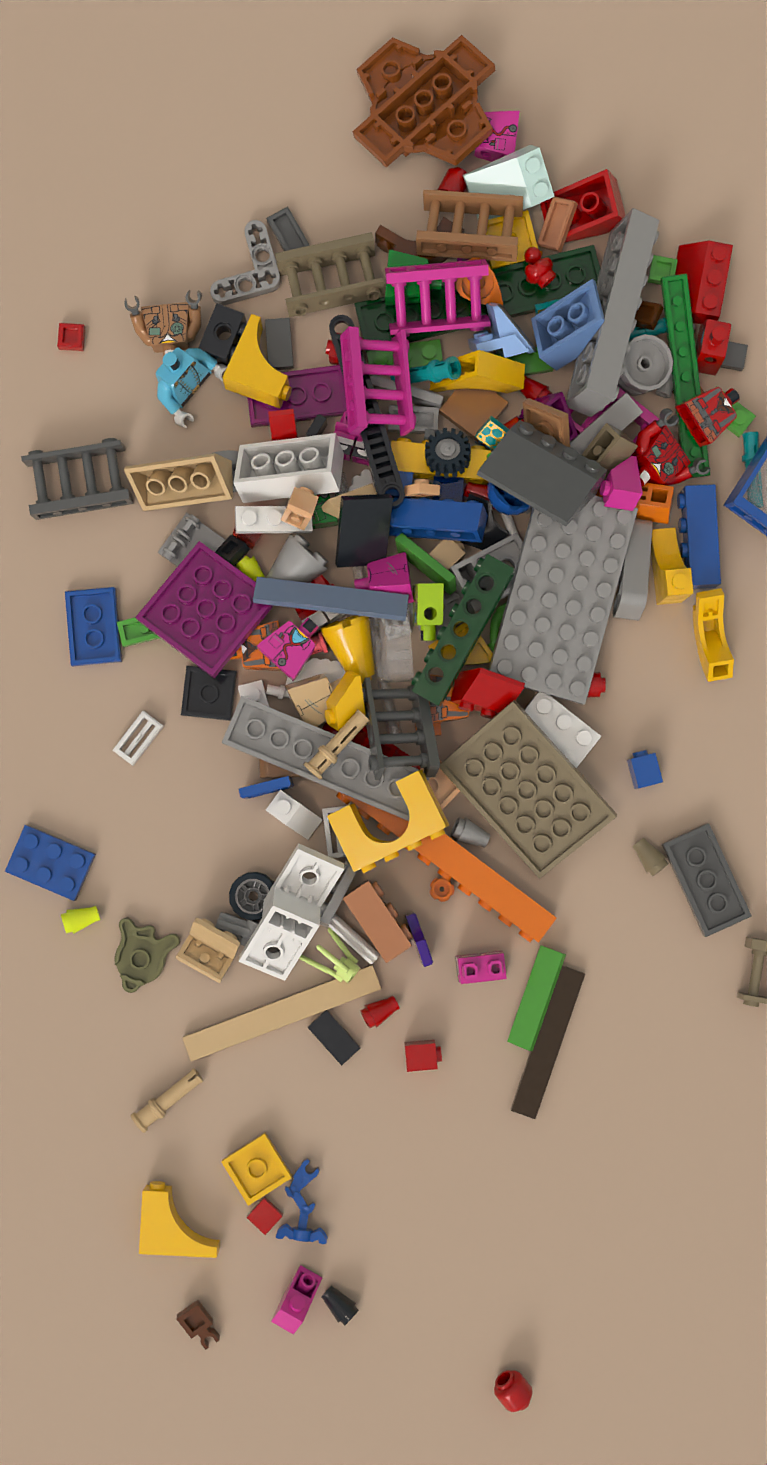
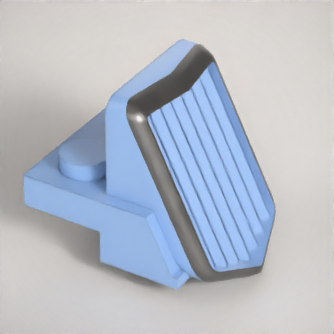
[468,303,537,358]

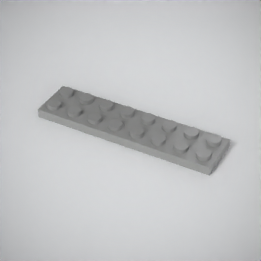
[222,696,430,821]

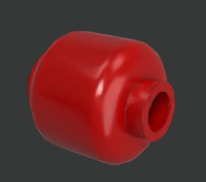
[494,1370,533,1412]

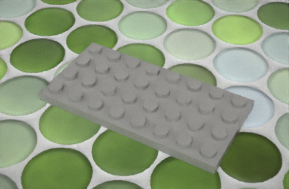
[488,495,638,705]

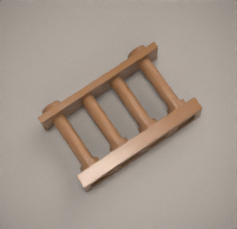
[416,190,523,262]

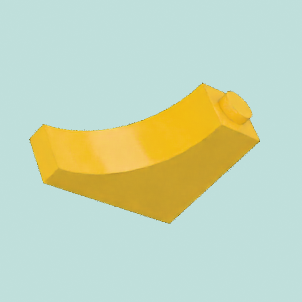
[222,314,292,408]
[430,350,525,394]
[651,527,694,605]
[139,1181,220,1258]

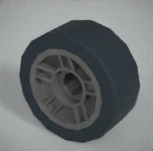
[229,872,274,920]

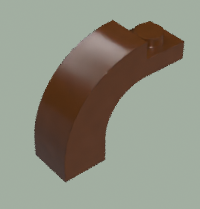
[375,217,465,264]

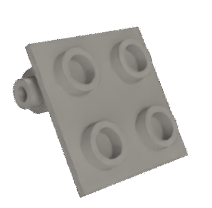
[158,513,225,567]

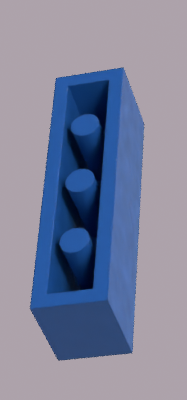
[677,484,721,589]
[389,497,488,542]

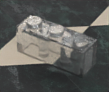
[373,604,414,683]

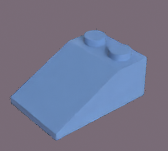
[531,279,605,371]

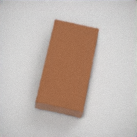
[537,197,578,253]

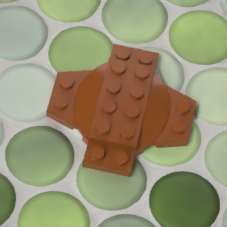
[352,35,496,168]

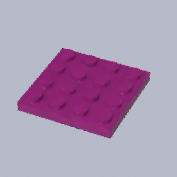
[135,541,274,678]

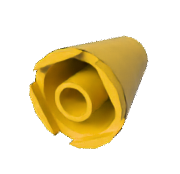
[320,615,375,684]

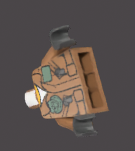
[124,290,202,356]

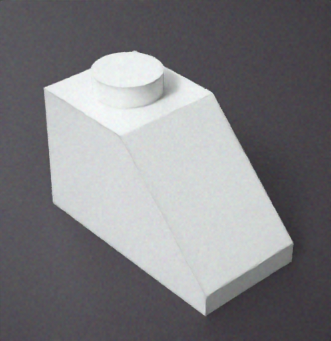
[266,789,323,840]

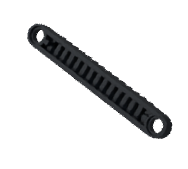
[329,315,405,509]

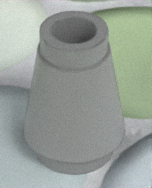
[451,818,490,848]

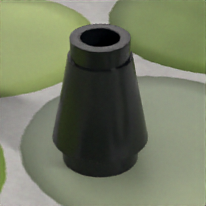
[321,1285,359,1326]

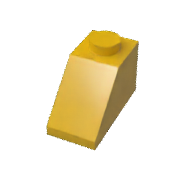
[325,671,367,731]

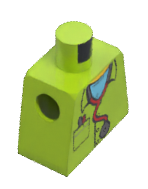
[413,583,444,641]

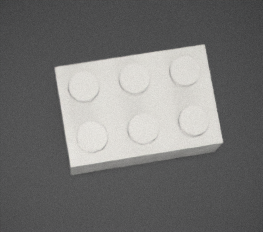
[524,692,601,768]

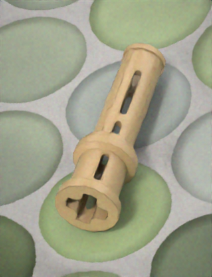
[303,710,370,780]
[131,1068,204,1133]

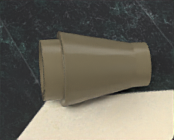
[633,838,669,876]

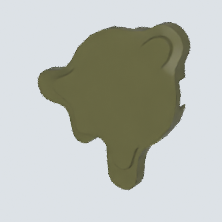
[115,918,180,993]

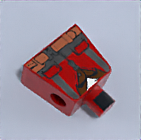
[675,386,740,447]

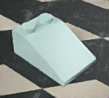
[463,145,555,219]

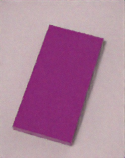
[247,365,347,428]

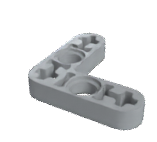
[210,220,281,305]

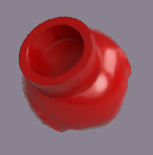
[524,247,557,289]

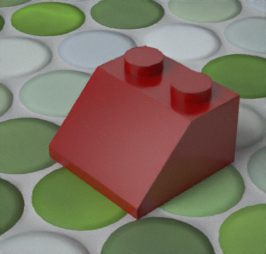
[450,668,525,719]

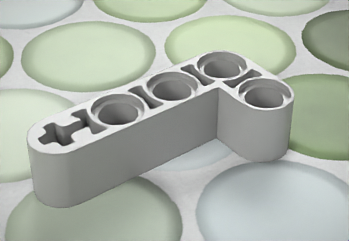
[613,519,652,621]

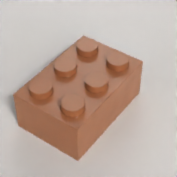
[343,879,413,963]

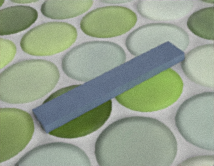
[253,577,409,621]

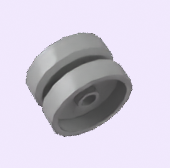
[617,334,673,396]

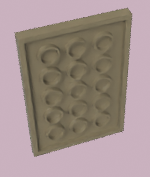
[440,700,617,879]

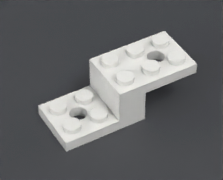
[239,843,345,981]

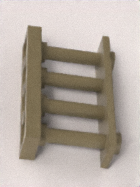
[275,232,385,317]

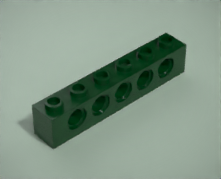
[411,554,516,706]

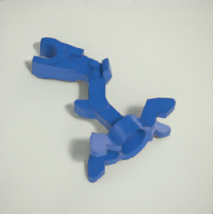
[276,1158,328,1244]

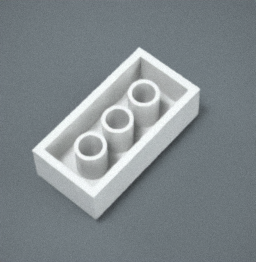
[233,433,344,503]

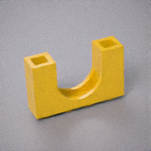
[327,770,449,873]

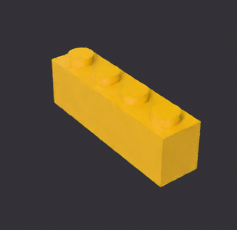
[391,438,491,485]

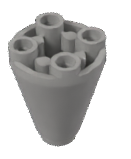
[266,534,328,583]

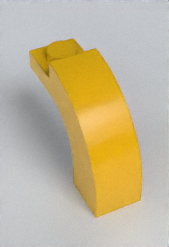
[693,588,734,682]

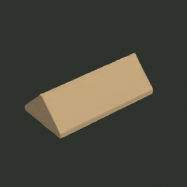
[124,453,233,511]

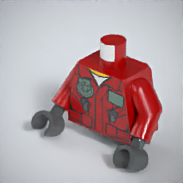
[632,408,710,487]

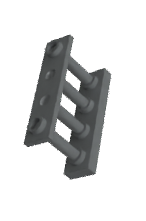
[21,438,134,520]
[362,677,440,780]

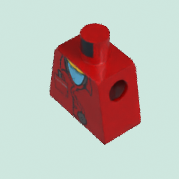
[696,319,731,376]

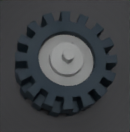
[425,428,471,478]

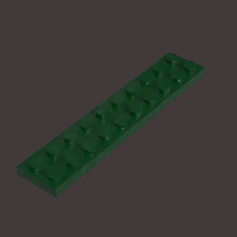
[354,245,600,353]

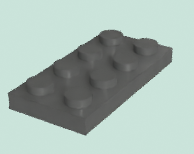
[661,823,752,937]

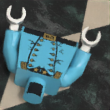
[155,347,227,428]

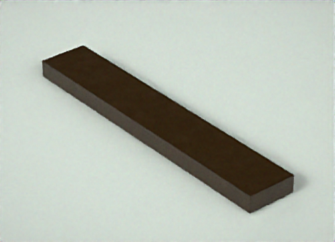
[511,965,585,1119]

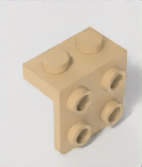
[175,918,240,984]

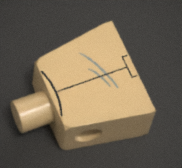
[285,674,342,727]

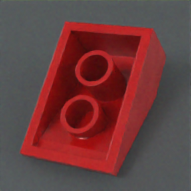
[540,169,626,243]

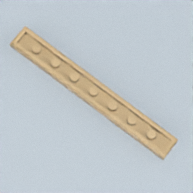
[182,964,382,1062]

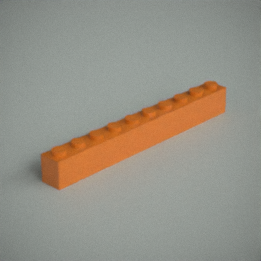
[336,792,557,943]

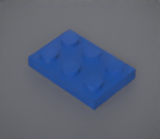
[5,825,96,901]

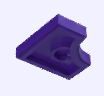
[405,912,433,967]

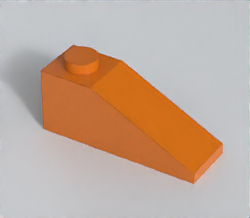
[596,483,674,524]

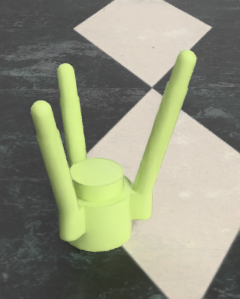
[299,928,360,983]

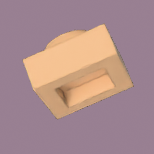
[404,479,440,498]

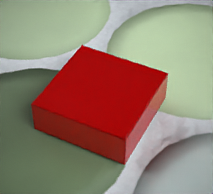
[57,323,85,351]
[247,1197,283,1235]

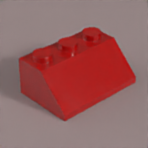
[675,240,733,325]

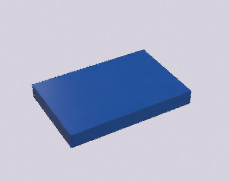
[65,587,122,667]

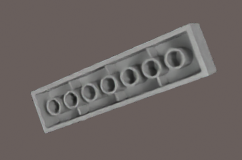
[566,208,659,417]

